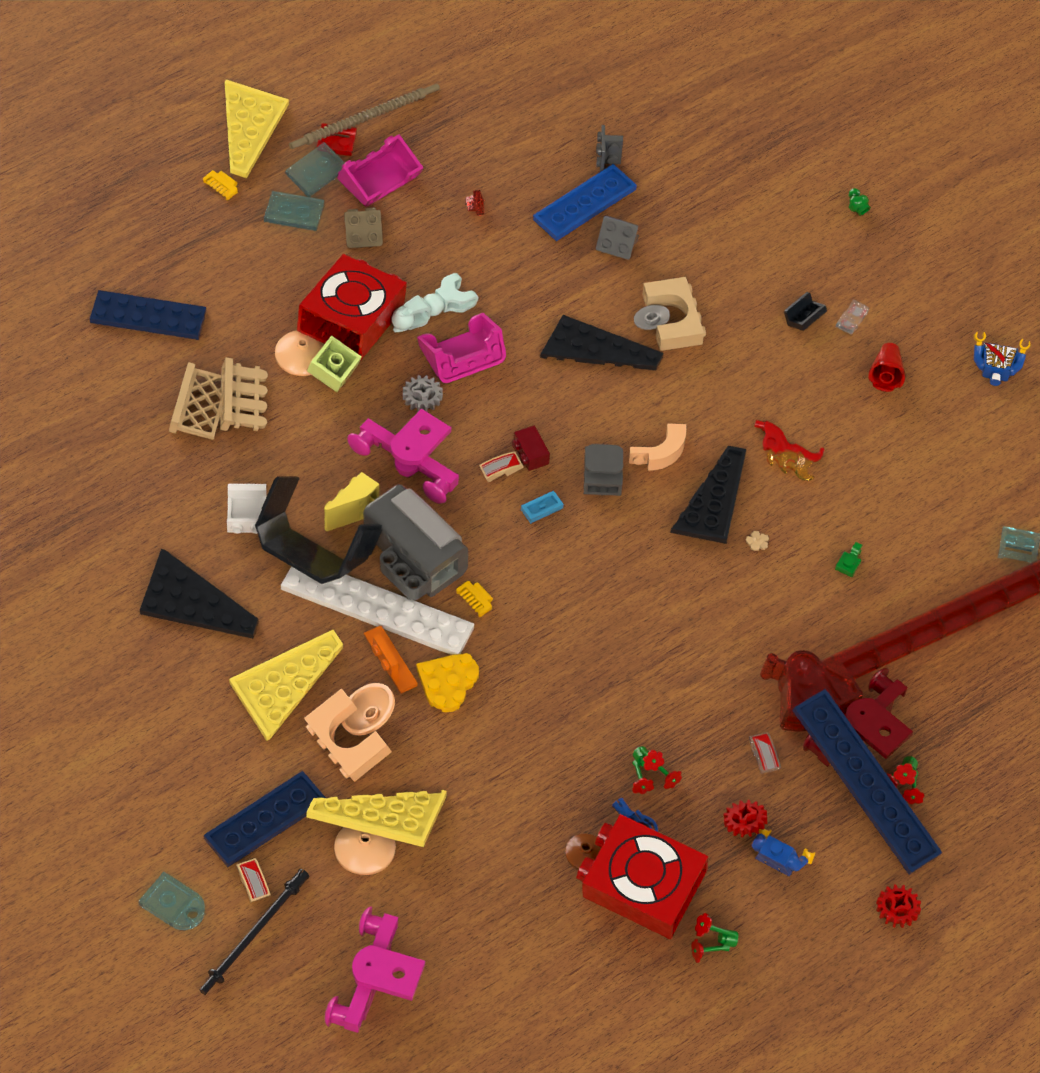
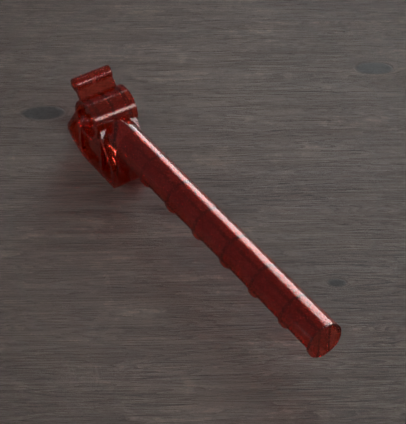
[760,559,1040,732]

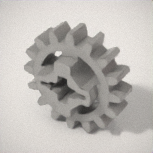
[403,375,443,412]

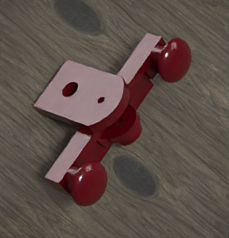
[803,668,913,767]

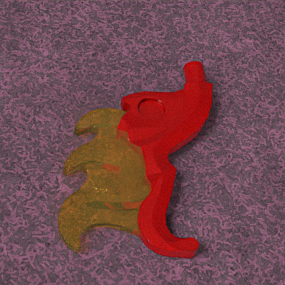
[754,420,825,481]

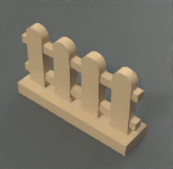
[220,357,268,431]

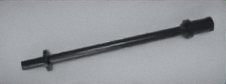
[199,868,310,995]

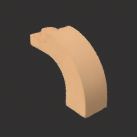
[629,424,686,470]

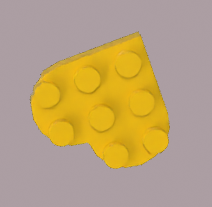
[416,653,479,712]

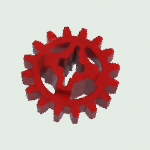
[723,800,768,838]
[876,884,921,928]

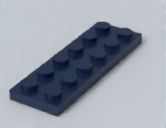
[90,290,206,340]
[204,771,327,867]

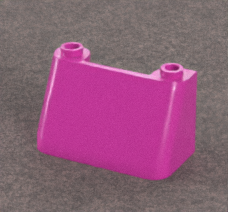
[417,313,506,383]

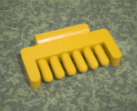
[203,170,238,200]
[456,581,493,617]

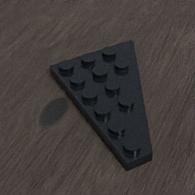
[140,549,258,639]

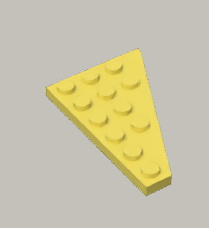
[225,80,289,178]
[229,630,343,741]
[307,790,447,847]

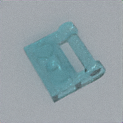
[997,526,1040,565]

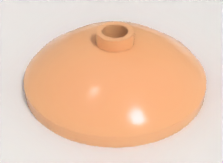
[275,330,324,376]
[342,683,395,735]
[334,827,396,875]

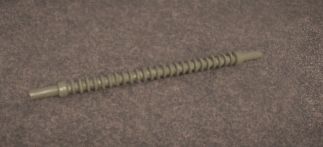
[289,84,440,149]

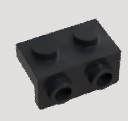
[784,292,827,331]

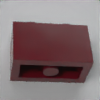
[512,425,550,471]

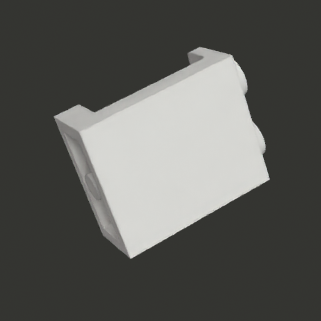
[227,484,267,534]

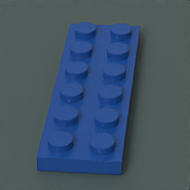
[533,164,637,241]

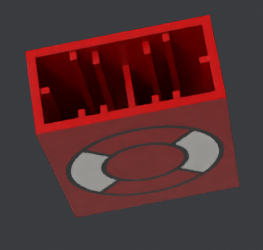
[297,254,407,360]
[576,814,709,940]

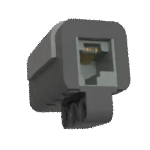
[363,484,468,600]

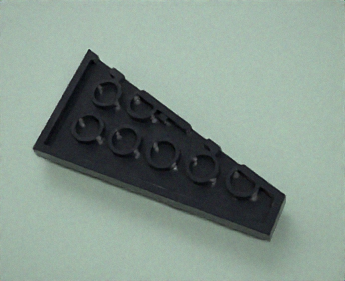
[540,315,664,371]
[670,446,746,544]

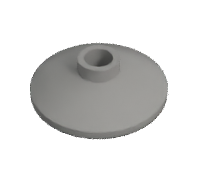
[634,305,670,330]

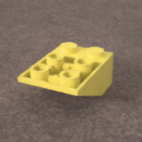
[324,472,379,531]

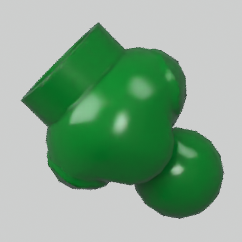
[848,188,871,216]

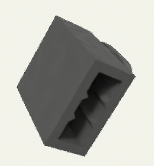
[583,444,623,496]

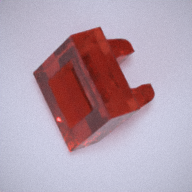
[465,190,484,216]

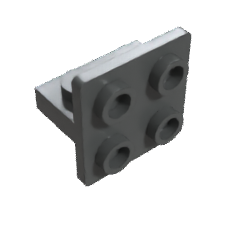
[596,125,623,172]
[596,216,639,260]

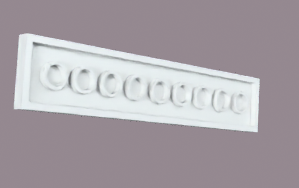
[281,566,474,655]

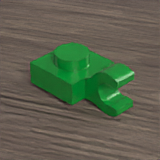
[835,542,863,577]

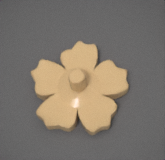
[746,531,769,551]

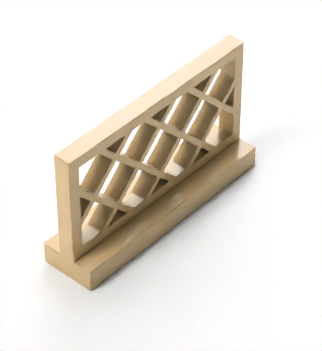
[169,362,221,440]

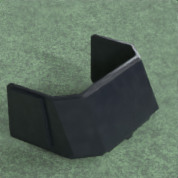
[255,476,382,584]

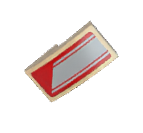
[479,452,523,482]
[236,858,271,903]

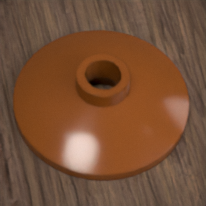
[565,834,601,869]

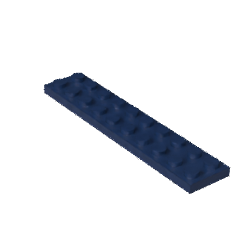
[792,689,942,875]

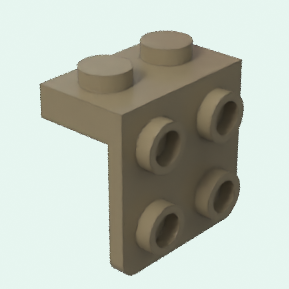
[344,208,383,248]

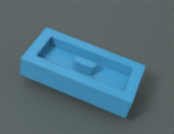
[521,491,564,524]

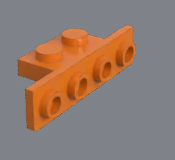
[364,626,418,694]

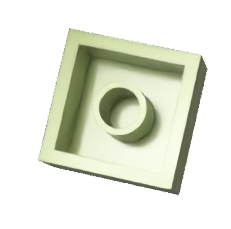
[307,336,362,392]

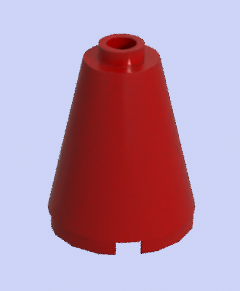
[868,343,906,392]

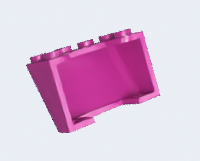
[337,134,424,207]

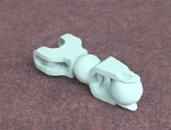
[391,273,479,332]

